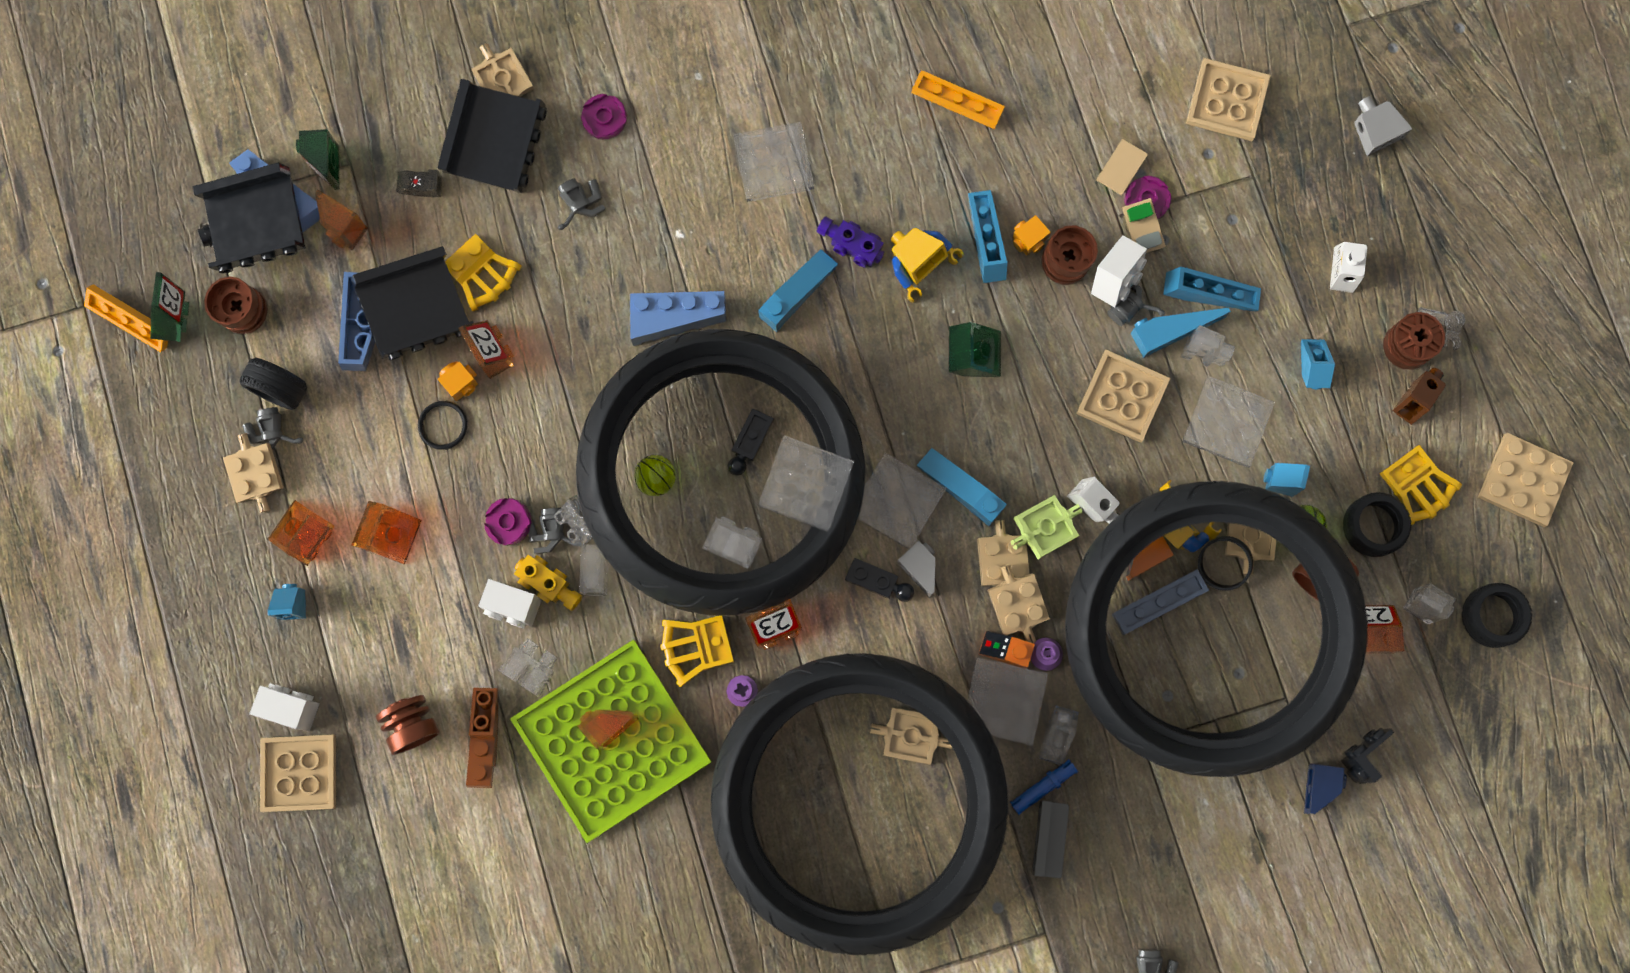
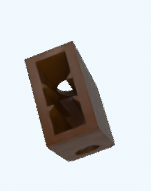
[1392,368,1446,425]

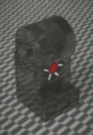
[396,170,442,197]

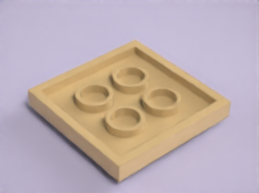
[1186,58,1270,141]
[1076,349,1170,443]
[1478,433,1574,527]
[260,735,336,812]

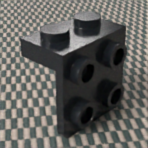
[1341,728,1394,784]

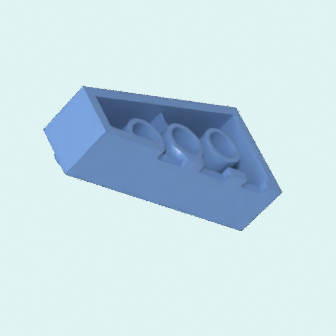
[229,149,320,232]
[338,272,375,371]
[630,291,726,346]

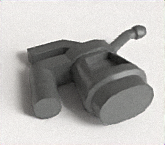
[557,178,605,230]
[1107,284,1165,326]
[242,407,303,450]
[528,508,586,554]
[1136,949,1179,973]

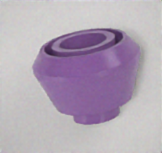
[1031,638,1063,671]

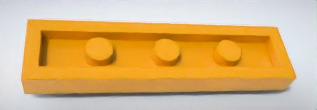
[911,70,1005,129]
[84,284,170,352]

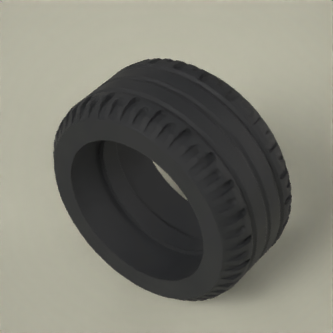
[239,358,307,410]
[1343,492,1412,557]
[1462,583,1532,648]

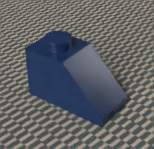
[1304,764,1347,814]

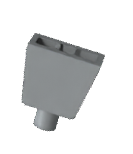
[1355,96,1412,156]

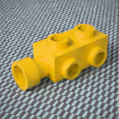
[514,555,583,611]

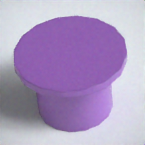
[727,675,758,707]

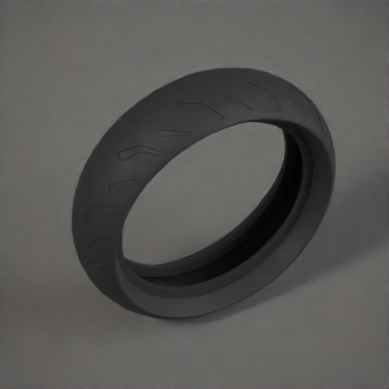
[576,329,865,616]
[1065,481,1368,777]
[711,653,1008,955]

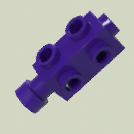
[816,216,885,268]

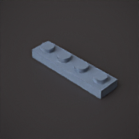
[1112,569,1209,635]

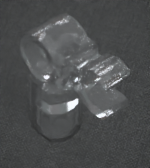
[1418,307,1465,350]

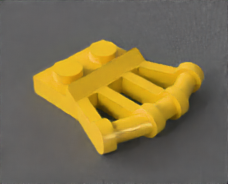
[445,233,522,312]
[1379,445,1462,525]
[660,616,734,688]

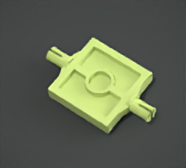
[1011,495,1082,559]

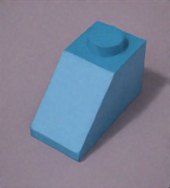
[1301,339,1335,390]
[1263,463,1310,497]
[268,584,306,620]

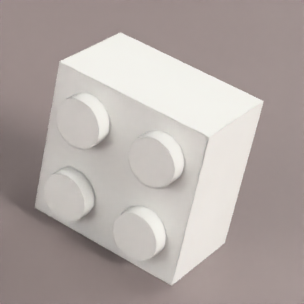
[1091,235,1147,307]
[478,579,542,629]
[250,683,320,731]

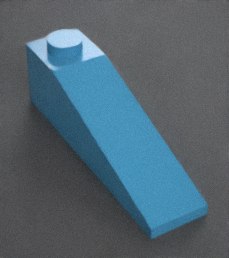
[968,190,1007,283]
[758,249,838,332]
[1163,267,1261,312]
[1130,308,1231,358]
[917,448,1007,526]

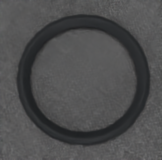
[418,401,467,450]

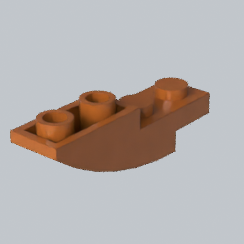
[466,688,498,788]

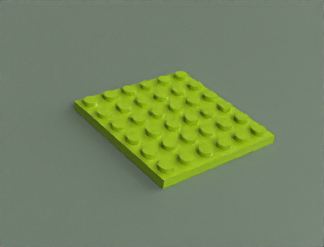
[510,639,712,843]

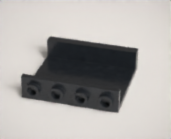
[437,78,547,193]
[193,162,306,273]
[351,246,474,361]

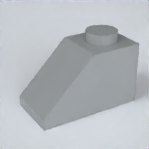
[897,541,935,598]

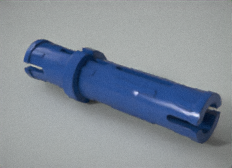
[1010,759,1078,815]

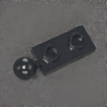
[728,408,774,476]
[845,558,914,602]

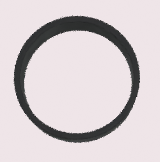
[1198,536,1253,591]

